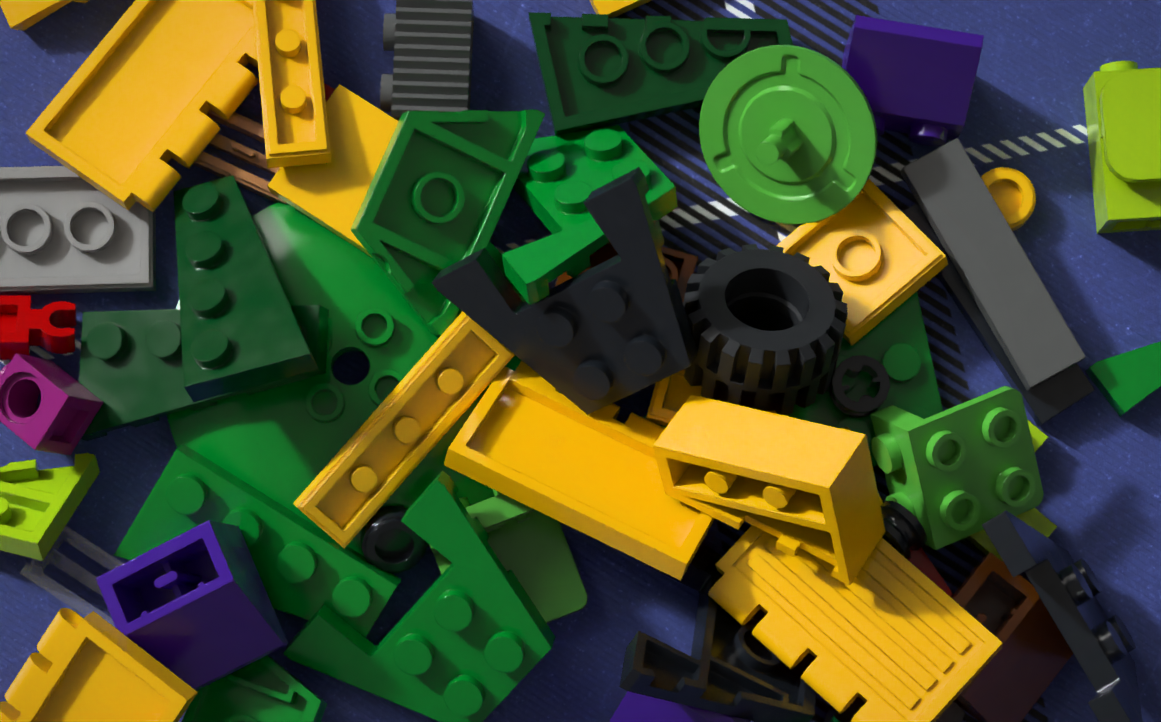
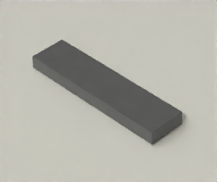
[900,138,1086,391]

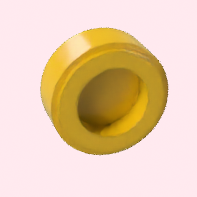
[981,167,1036,231]

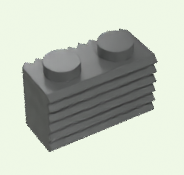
[380,0,474,121]

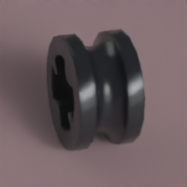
[829,355,890,417]
[881,501,927,560]

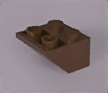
[951,552,1073,722]

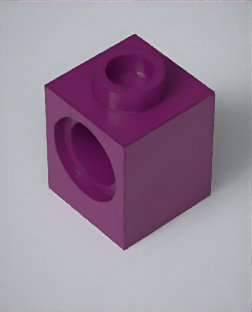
[0,353,104,455]

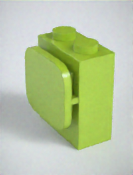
[1083,61,1161,234]

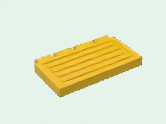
[25,0,259,212]
[444,361,715,581]
[708,525,1003,722]
[0,608,198,722]

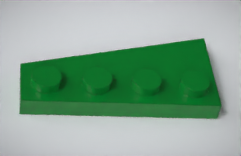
[114,444,402,638]

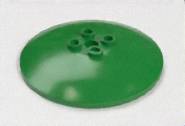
[167,202,526,556]

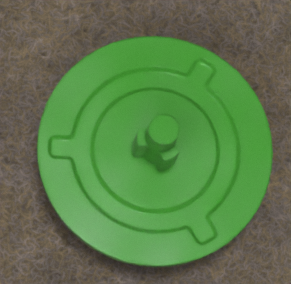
[699,45,877,224]

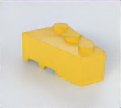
[653,394,886,585]

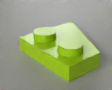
[0,453,100,561]

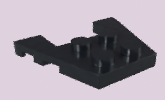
[432,167,698,415]
[982,510,1143,722]
[619,544,816,722]

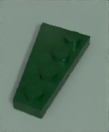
[529,12,793,136]
[173,175,319,402]
[79,305,329,441]

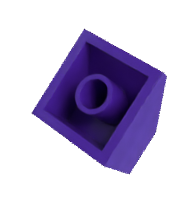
[842,15,984,146]

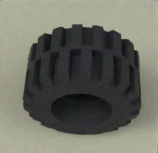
[683,244,848,415]

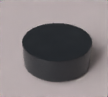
[360,506,427,573]

